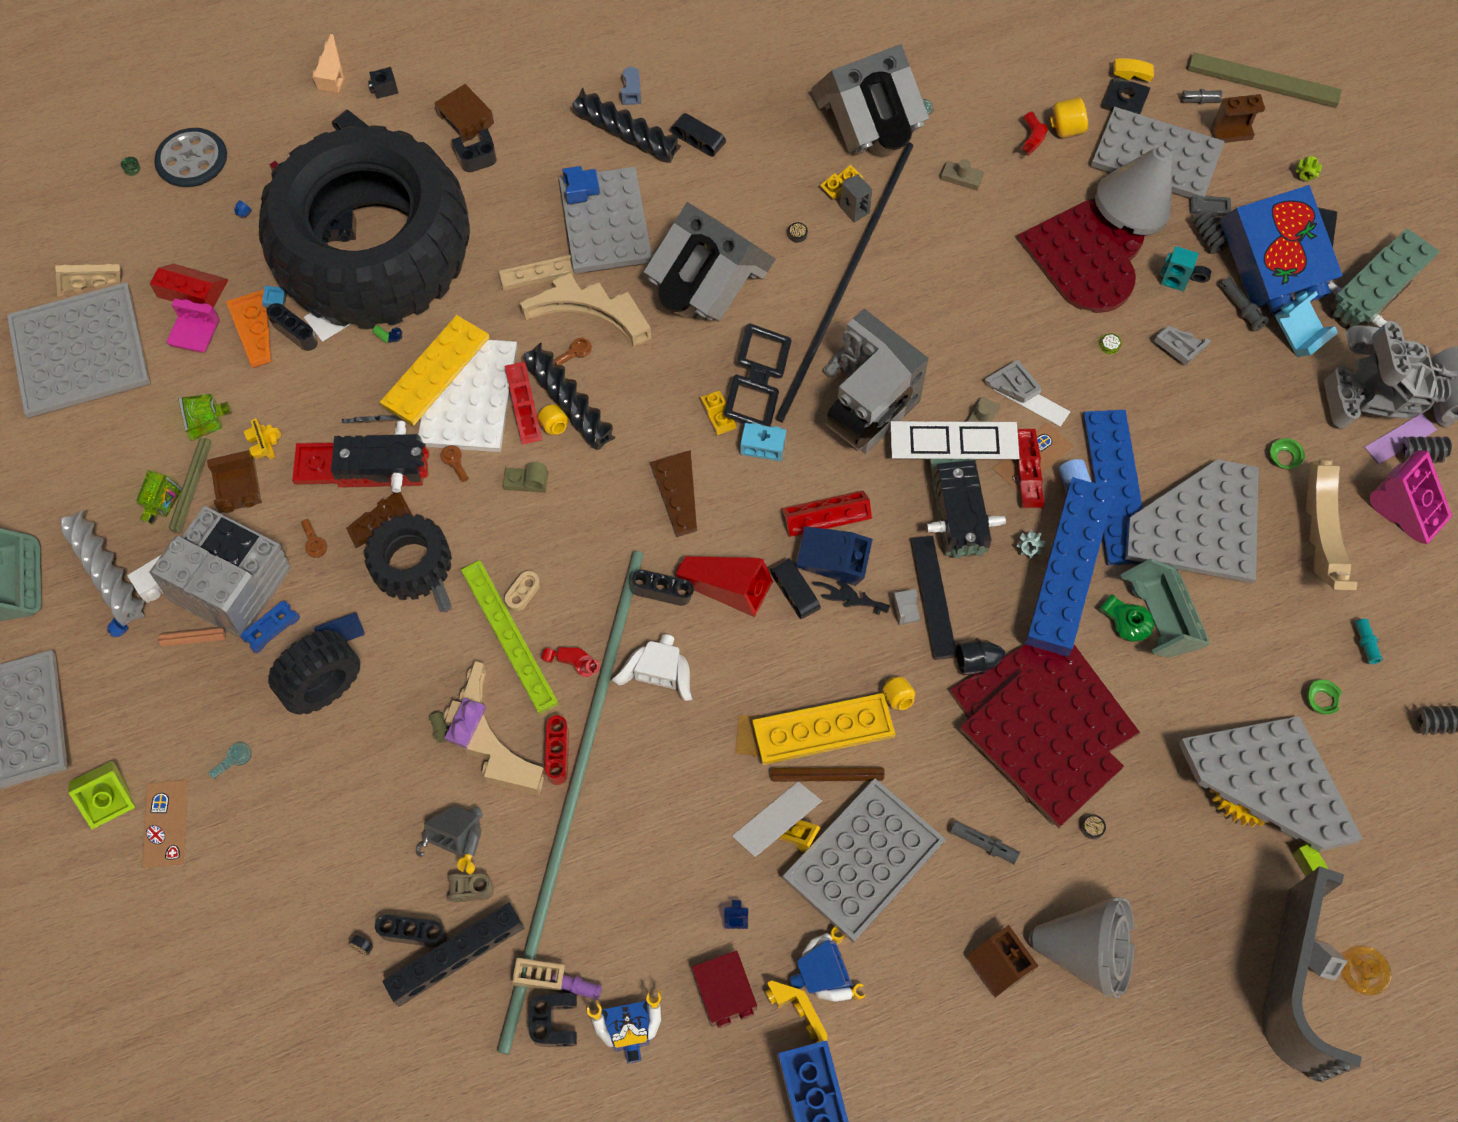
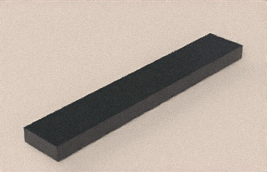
[911,536,957,660]

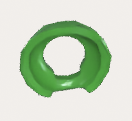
[1270,438,1305,469]
[1307,680,1342,715]

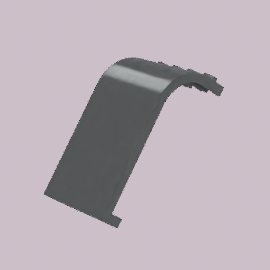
[1262,866,1362,1082]

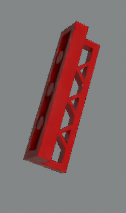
[781,490,872,537]

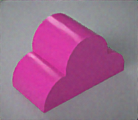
[1370,450,1452,544]

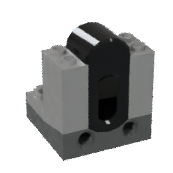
[811,44,929,157]
[644,202,776,321]
[825,309,929,454]

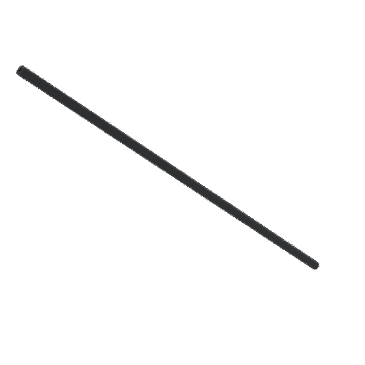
[776,142,914,423]

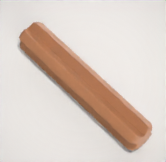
[158,627,226,647]

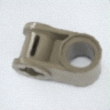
[447,874,494,903]

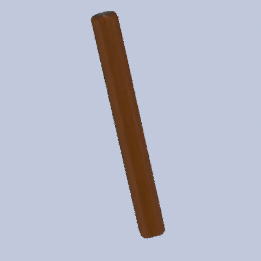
[771,767,885,782]

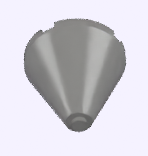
[1095,147,1172,235]
[1029,897,1135,999]

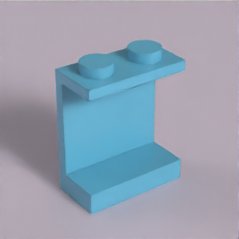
[1275,291,1338,357]

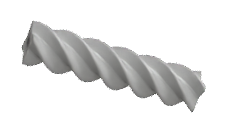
[61,510,145,626]

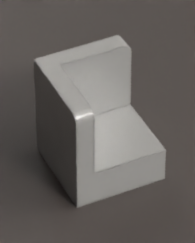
[893,589,920,625]
[1309,940,1348,981]

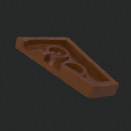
[346,491,413,548]

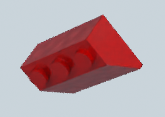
[149,263,228,308]

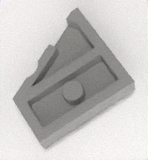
[1154,326,1211,365]
[985,360,1042,403]

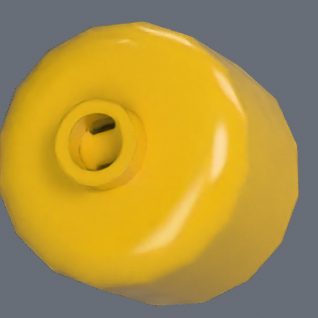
[1050,97,1088,138]

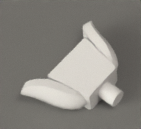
[612,634,693,701]

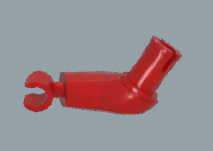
[1020,111,1048,156]
[541,647,600,677]

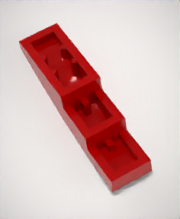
[505,362,543,445]
[1016,429,1045,508]

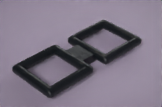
[723,323,792,427]

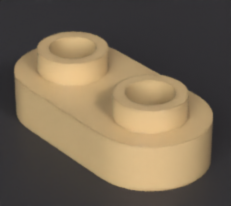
[505,571,540,611]

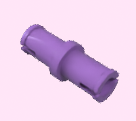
[552,972,602,1000]

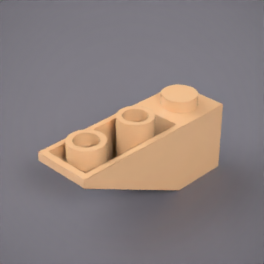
[313,34,345,93]

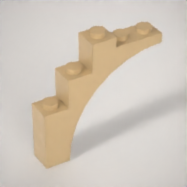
[520,273,651,347]
[444,661,546,796]

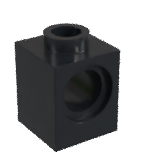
[368,67,399,99]

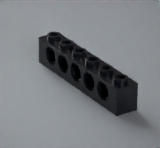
[382,902,525,1007]

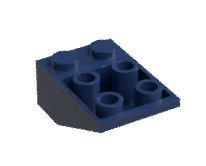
[795,526,873,586]

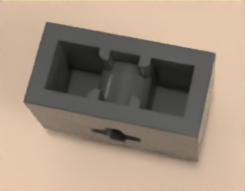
[840,174,872,223]

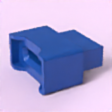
[562,166,600,204]

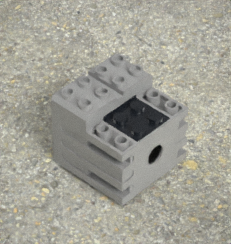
[149,505,291,638]

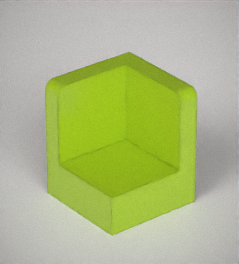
[1292,843,1328,877]

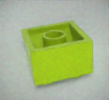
[68,760,135,830]

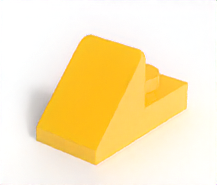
[778,820,820,853]

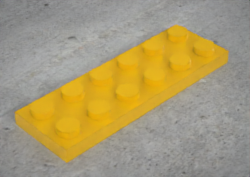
[380,315,490,426]
[752,693,896,765]

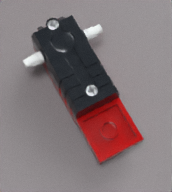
[292,421,430,493]

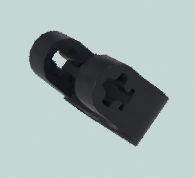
[451,128,497,173]
[529,993,577,1047]

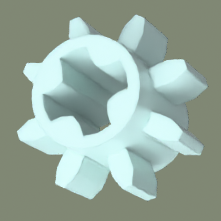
[1017,530,1045,558]

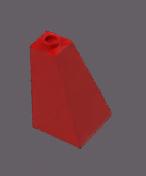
[676,556,773,617]

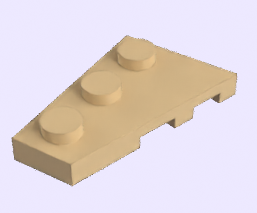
[55,264,120,296]

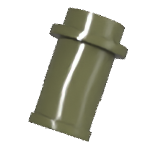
[429,712,449,743]

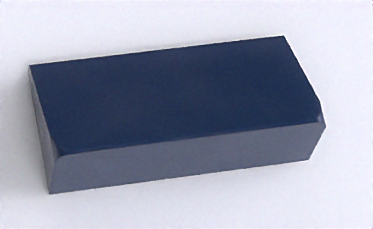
[314,612,365,642]

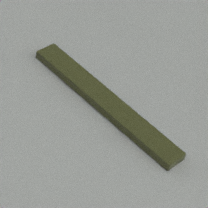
[1188,52,1342,108]

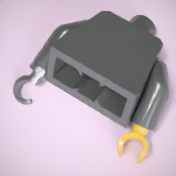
[416,806,483,874]

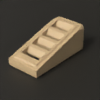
[512,958,565,990]

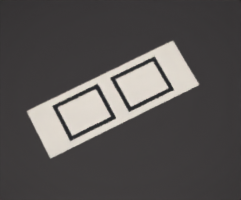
[891,421,1020,459]

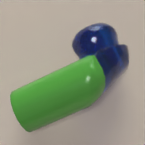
[372,325,402,343]

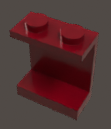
[692,950,757,1028]

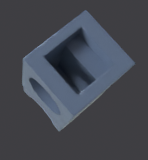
[621,67,641,105]

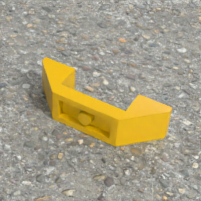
[765,980,828,1044]

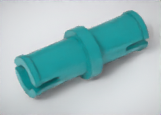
[1354,618,1383,665]

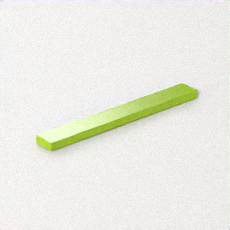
[461,560,558,714]

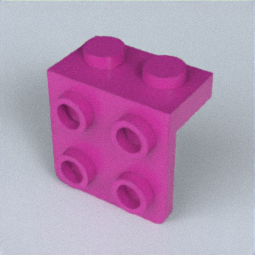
[167,299,219,353]

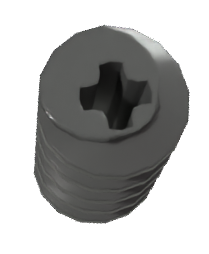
[1192,210,1228,254]
[1400,436,1452,463]
[1417,706,1458,735]

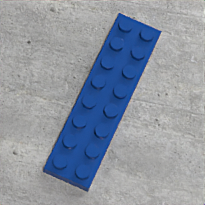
[1083,410,1143,566]

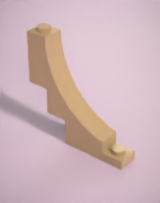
[1305,458,1357,590]

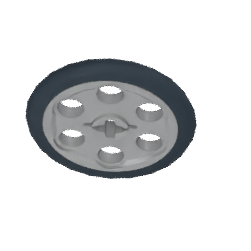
[154,128,227,187]

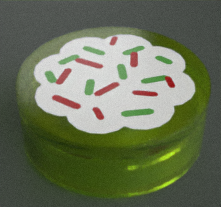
[1100,333,1122,354]

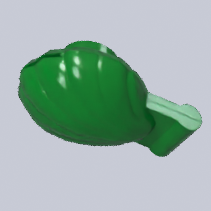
[1099,594,1154,642]

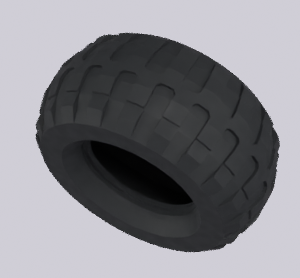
[259,125,470,328]

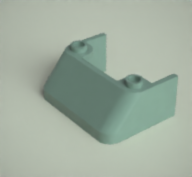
[0,528,41,621]
[1120,559,1210,658]

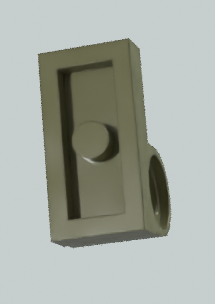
[503,462,549,493]

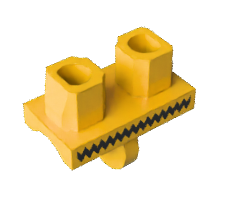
[244,418,281,460]

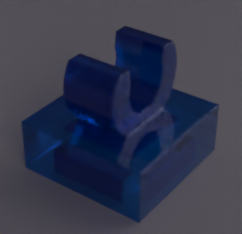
[724,900,748,929]

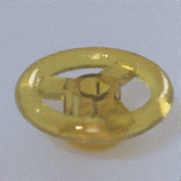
[1342,947,1392,996]

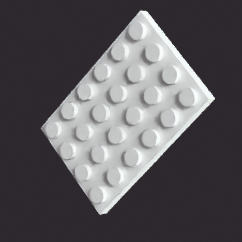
[418,340,518,452]

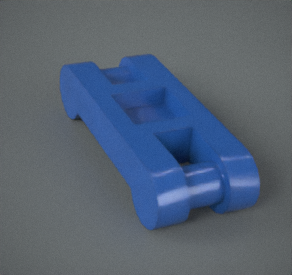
[240,601,300,653]

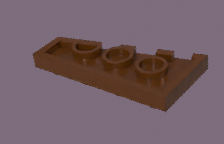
[651,450,697,537]

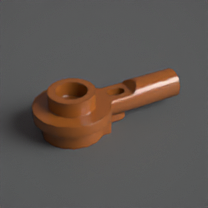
[554,337,592,365]
[440,445,469,482]
[301,519,327,558]

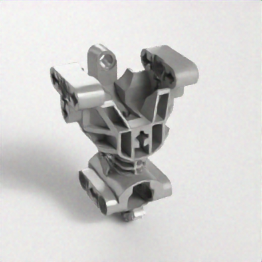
[1324,321,1458,429]

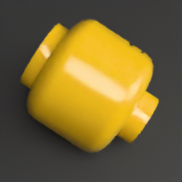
[538,404,568,435]
[882,677,916,710]

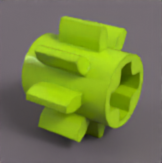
[1296,156,1322,181]

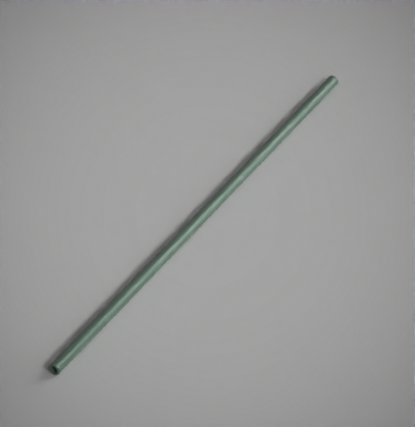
[497,551,644,1055]

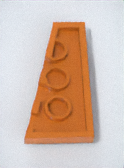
[226,289,272,368]

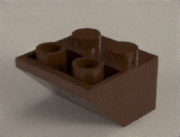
[967,925,1038,998]

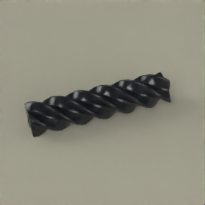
[572,88,681,163]
[524,343,615,450]

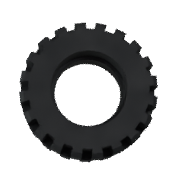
[364,514,452,600]
[268,630,360,715]

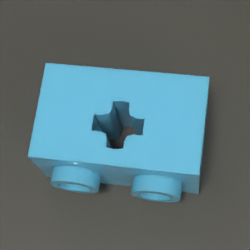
[741,423,786,461]

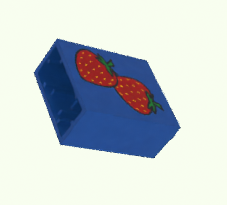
[1220,185,1343,314]

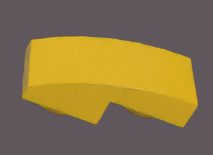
[1113,58,1154,82]
[820,165,864,199]
[700,390,736,436]

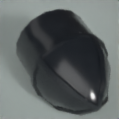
[956,638,1006,676]

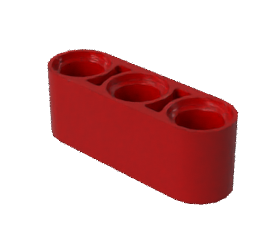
[545,715,569,785]

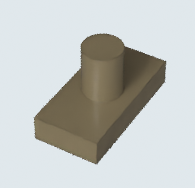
[941,159,984,191]
[968,397,1001,422]

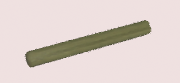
[169,438,211,533]

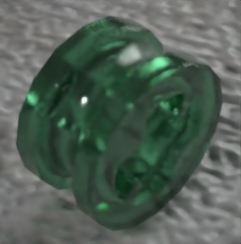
[121,156,141,176]

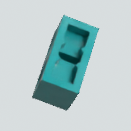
[1160,246,1199,292]

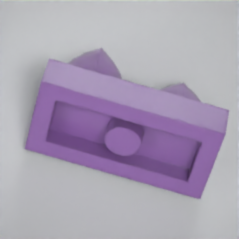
[445,698,486,749]

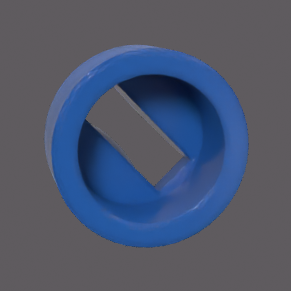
[234,200,252,218]
[107,618,128,638]

